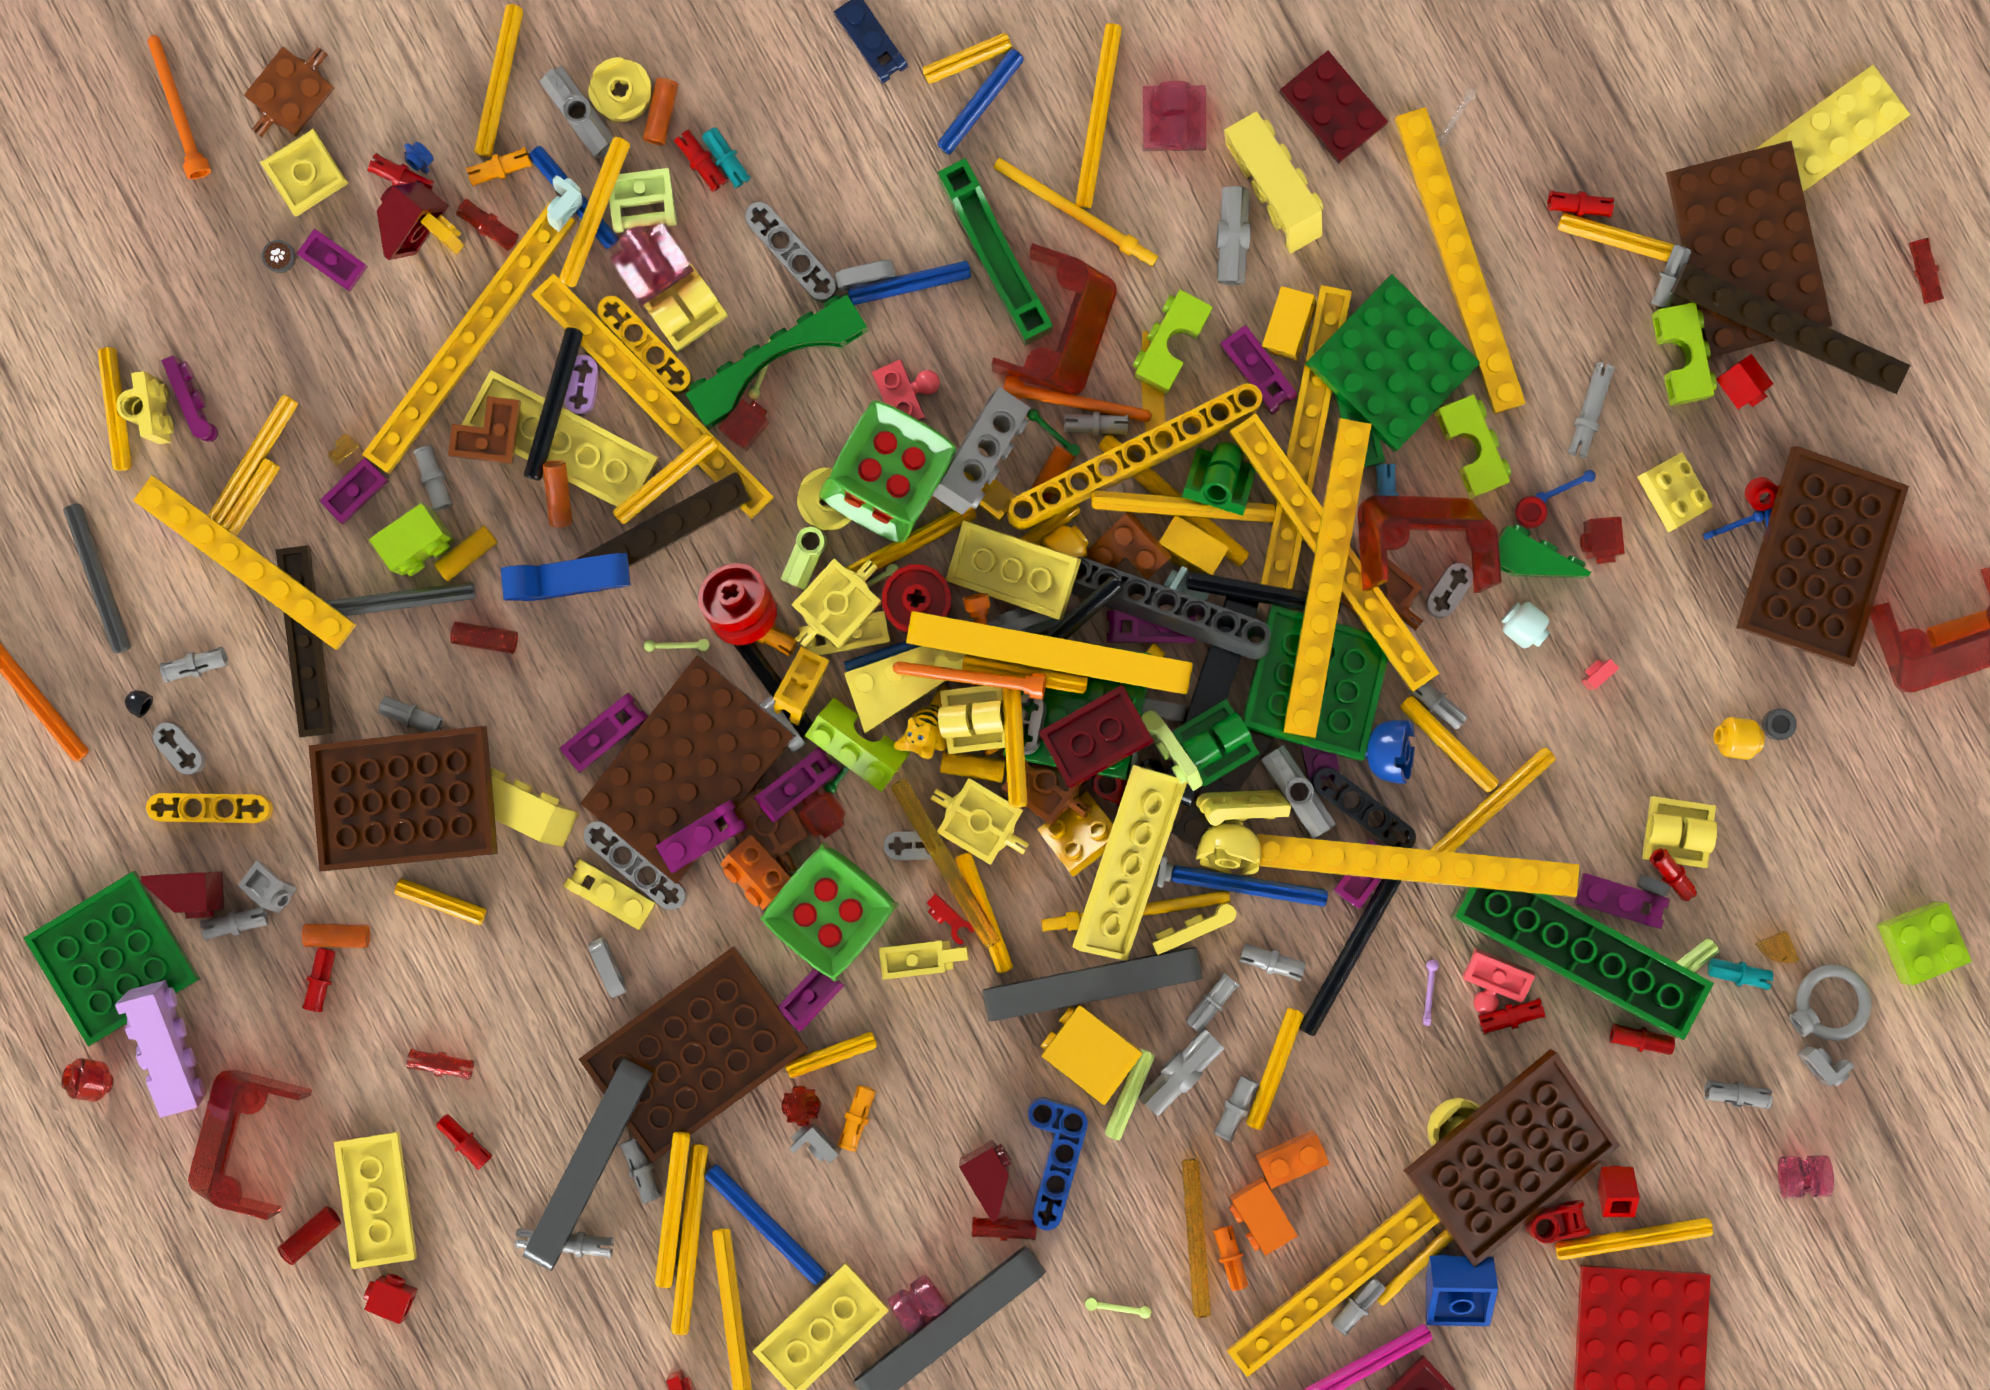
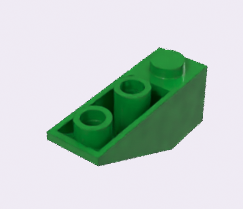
[1484,524,1591,579]

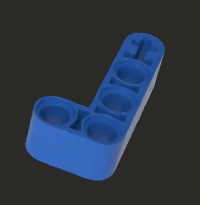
[500,553,631,601]
[1028,1097,1088,1231]

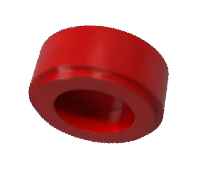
[1515,496,1547,528]

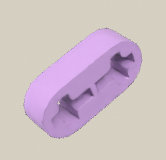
[565,355,600,416]

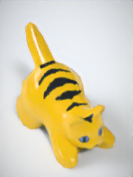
[894,684,948,759]

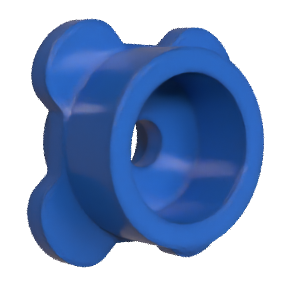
[404,142,434,174]

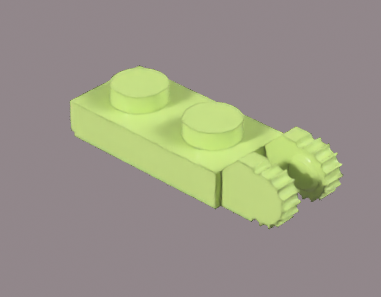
[1141,710,1203,791]

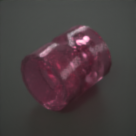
[1778,1155,1834,1199]
[887,1274,947,1334]

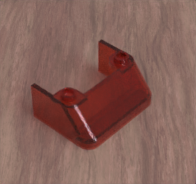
[991,243,1117,395]
[1358,495,1502,593]
[1870,567,1990,693]
[188,1069,312,1220]

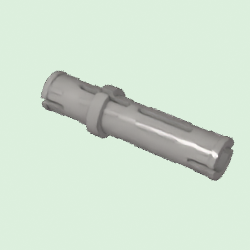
[1567,362,1615,458]
[515,1228,614,1258]

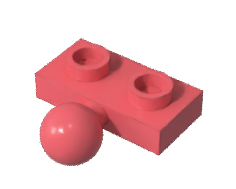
[872,359,940,421]
[1463,948,1535,1015]

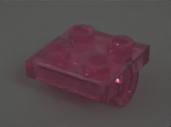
[1142,81,1206,151]
[610,223,694,306]

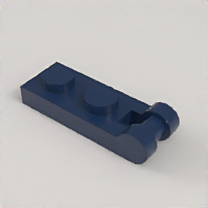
[833,0,908,84]

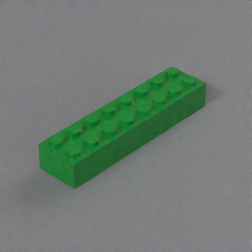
[1450,887,1714,1040]

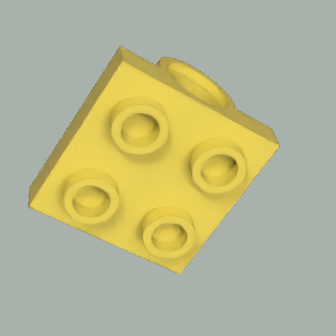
[640,263,728,353]
[116,371,174,444]
[1637,452,1713,532]
[938,685,1005,754]
[1642,796,1717,868]

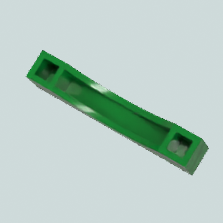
[938,158,1053,346]
[686,294,868,430]

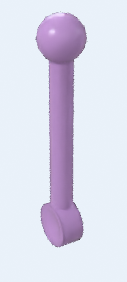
[1423,959,1439,1026]

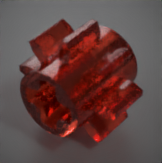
[781,1086,821,1126]

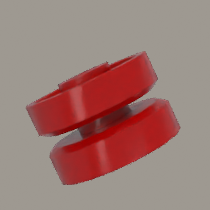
[698,563,777,646]
[882,564,952,634]

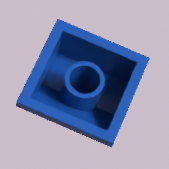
[1426,1254,1498,1326]

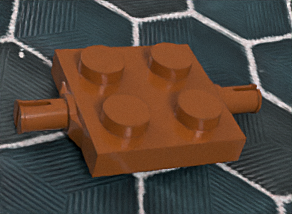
[244,46,335,138]
[1340,547,1424,631]
[1000,751,1092,827]
[735,789,809,874]

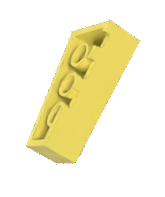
[1224,111,1324,254]
[844,646,968,734]
[490,767,579,847]

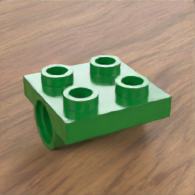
[1182,442,1256,516]
[1172,699,1260,787]

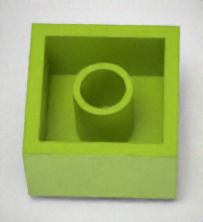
[368,503,455,576]
[1877,901,1972,986]

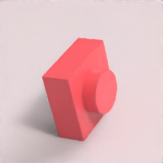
[1581,659,1619,691]

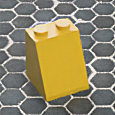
[1040,1004,1143,1106]

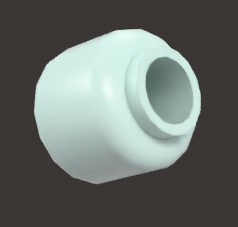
[1501,602,1550,648]

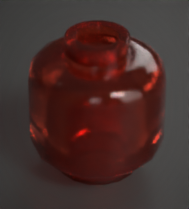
[799,790,846,839]
[61,1058,114,1102]

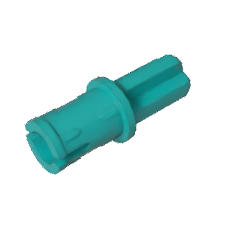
[702,127,751,189]
[1708,958,1774,990]

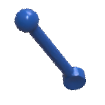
[1535,470,1596,503]
[1702,510,1765,540]

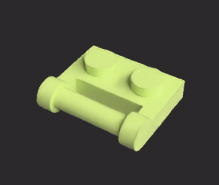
[609,168,677,233]

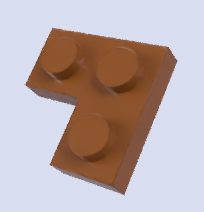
[448,396,521,464]
[1086,512,1172,580]

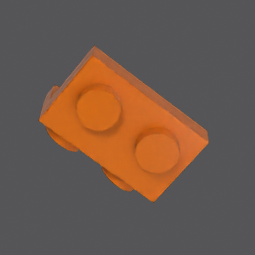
[721,835,791,910]

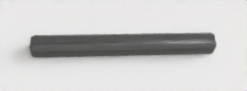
[63,503,131,653]
[326,582,476,616]

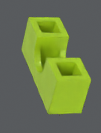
[1132,289,1213,394]
[1651,303,1717,406]
[1434,394,1511,500]
[805,698,910,792]

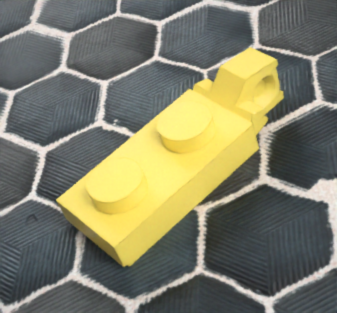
[879,940,969,980]

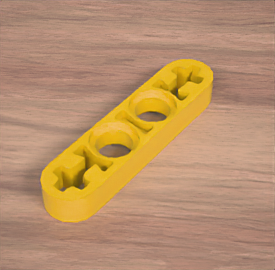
[597,296,692,394]
[146,793,273,823]

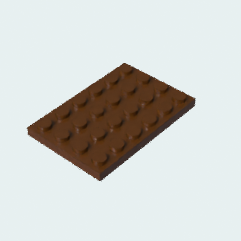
[1666,140,1833,357]
[1736,446,1909,667]
[580,656,796,884]
[309,726,498,872]
[578,946,808,1163]
[1403,1049,1620,1267]

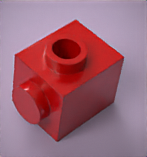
[1716,353,1774,410]
[1597,1165,1640,1217]
[363,1273,418,1324]

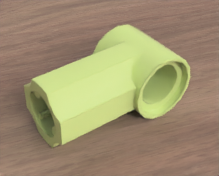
[780,527,827,590]

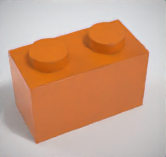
[1255,1130,1330,1189]
[1228,1177,1298,1256]

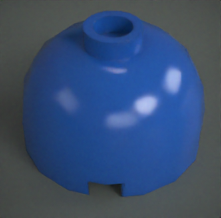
[1365,720,1415,784]

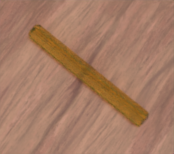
[1182,1158,1211,1318]

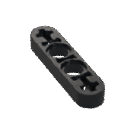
[1311,766,1416,848]

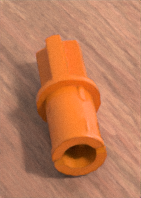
[1213,1225,1248,1291]

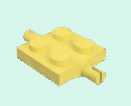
[792,558,882,649]
[930,778,1029,865]

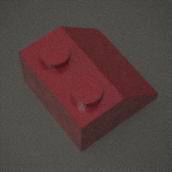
[377,182,449,260]
[141,871,224,919]
[959,1140,1011,1223]

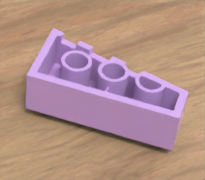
[115,980,205,1118]

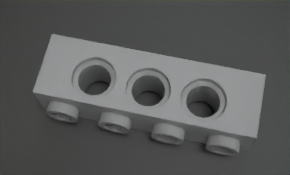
[932,387,1031,515]

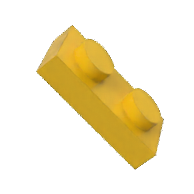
[421,212,465,255]

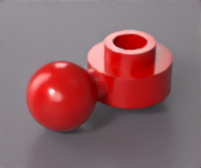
[1744,477,1779,511]

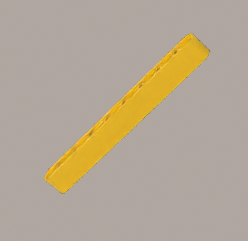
[1008,383,1262,530]
[906,611,1193,694]

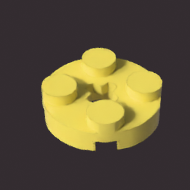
[588,57,652,123]
[797,468,853,531]

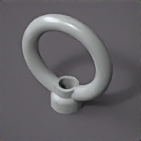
[1789,964,1872,1041]

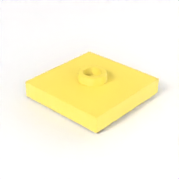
[260,129,349,217]

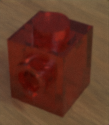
[719,399,770,452]
[1580,516,1625,564]

